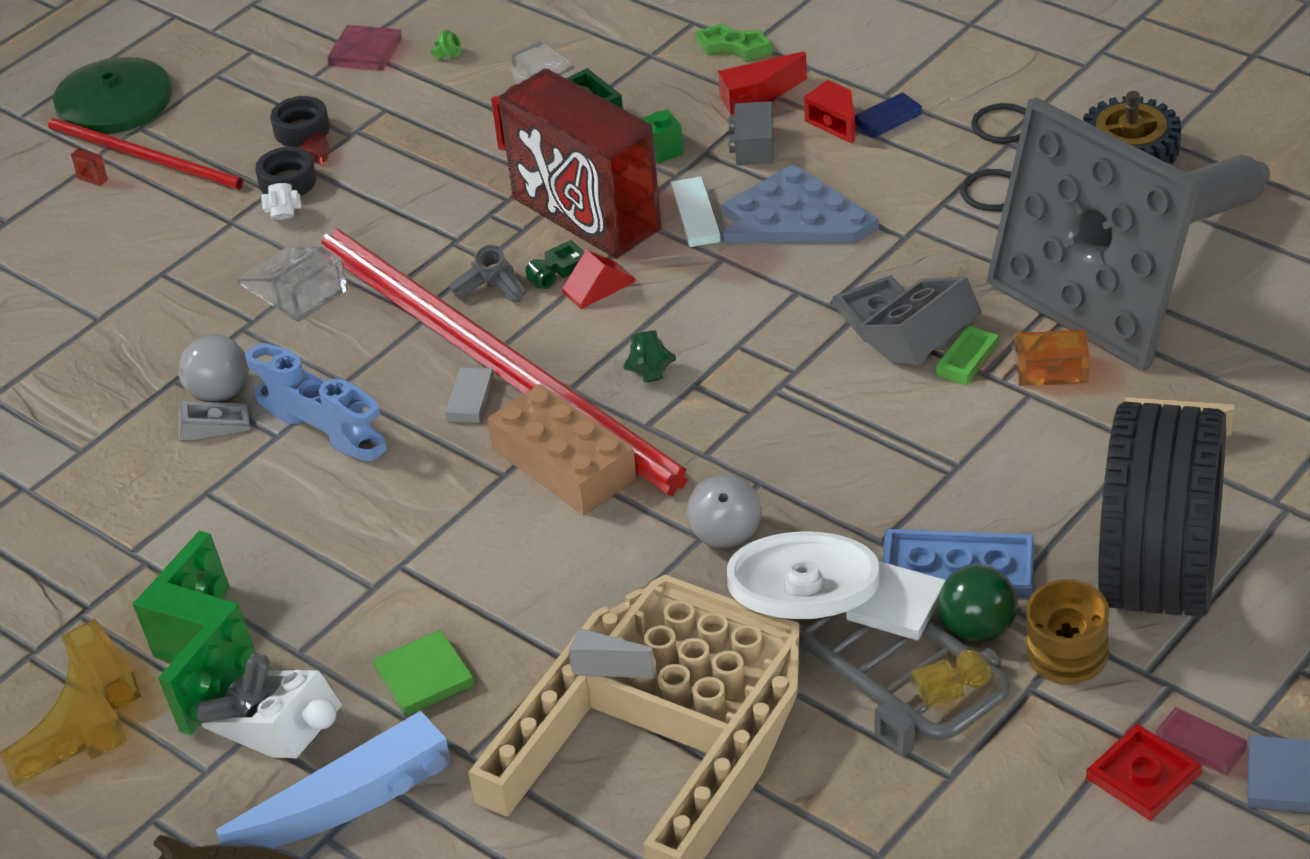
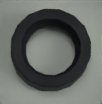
[270,96,330,147]
[255,146,316,196]

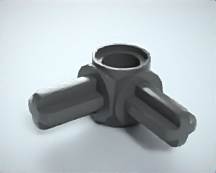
[449,245,526,302]
[195,653,271,723]

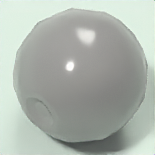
[178,334,249,403]
[686,474,762,550]

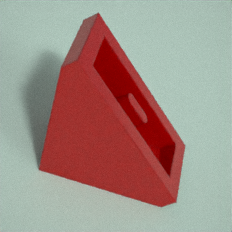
[562,250,635,309]

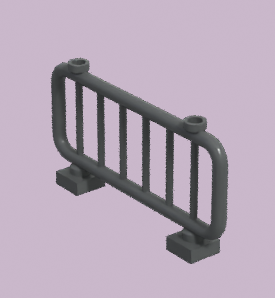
[786,614,1010,757]

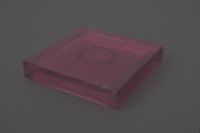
[327,25,402,71]

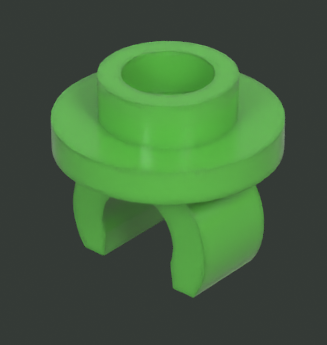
[430,29,462,60]

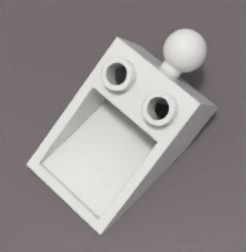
[201,670,342,758]

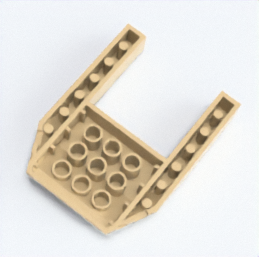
[468,575,800,859]

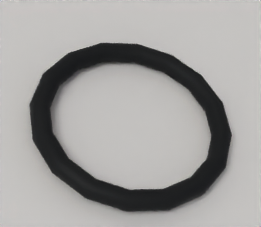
[971,103,1026,144]
[960,169,1012,211]

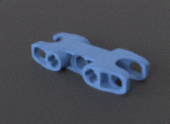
[245,343,387,461]

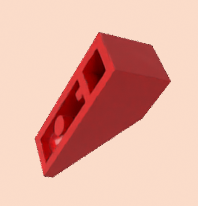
[718,51,807,115]

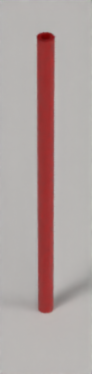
[48,118,243,190]

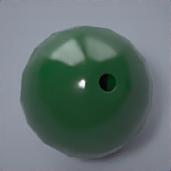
[938,563,1018,643]

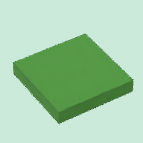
[372,629,475,717]

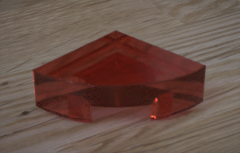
[299,132,329,165]

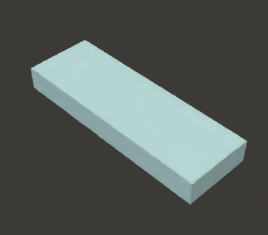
[671,177,720,247]

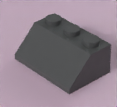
[855,277,982,366]

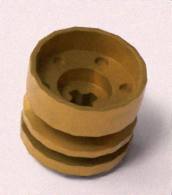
[1026,579,1109,684]

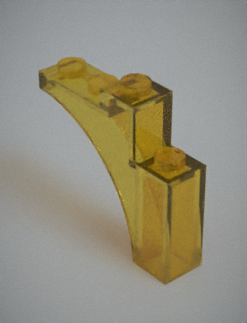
[0,619,141,787]

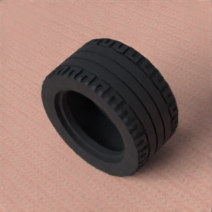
[1098,401,1226,617]

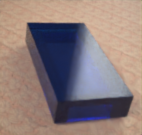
[855,92,922,138]

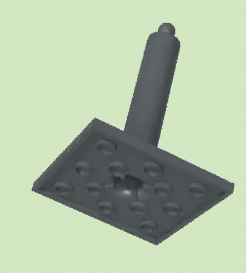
[986,98,1270,370]

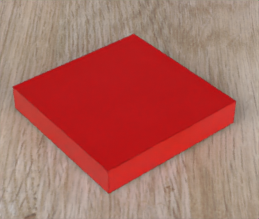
[1086,724,1202,821]

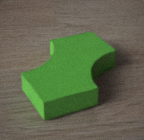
[695,24,773,62]

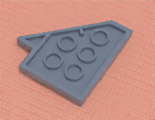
[721,163,879,243]

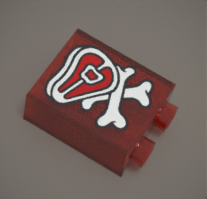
[498,67,662,259]

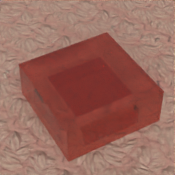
[71,148,108,187]

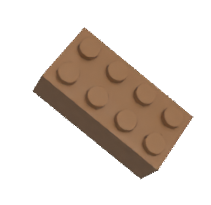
[487,384,637,515]

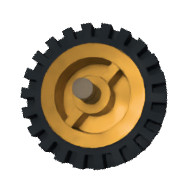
[1083,91,1181,164]

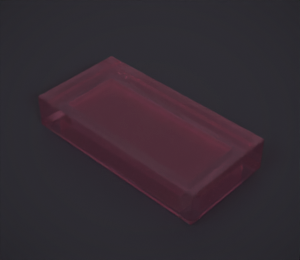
[1155,707,1247,776]

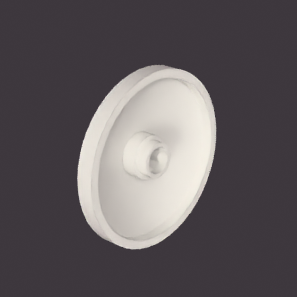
[727,531,880,619]

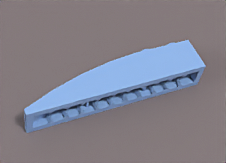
[216,711,451,848]

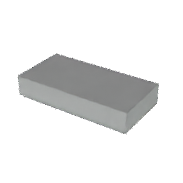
[445,367,494,423]

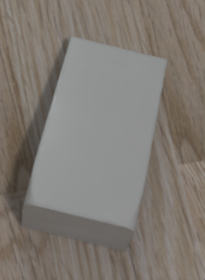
[177,401,250,441]
[569,628,656,678]

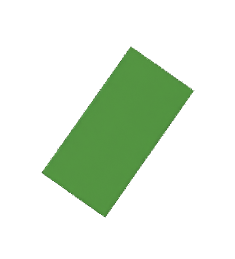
[936,325,999,386]

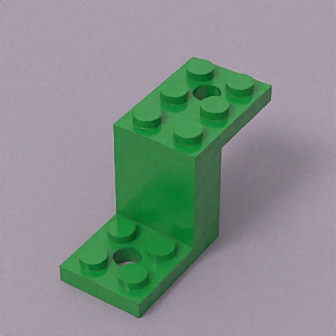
[133,530,256,736]

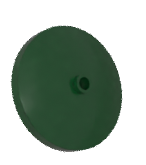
[53,57,172,134]

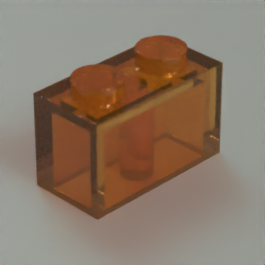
[1015,329,1090,386]

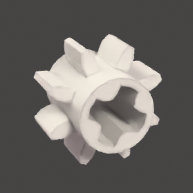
[261,183,301,220]

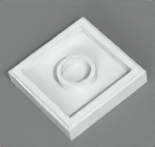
[846,561,945,641]

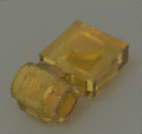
[911,650,991,708]

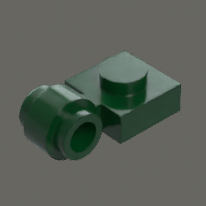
[525,240,585,289]

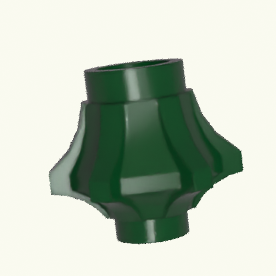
[623,330,676,383]

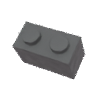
[729,102,774,165]

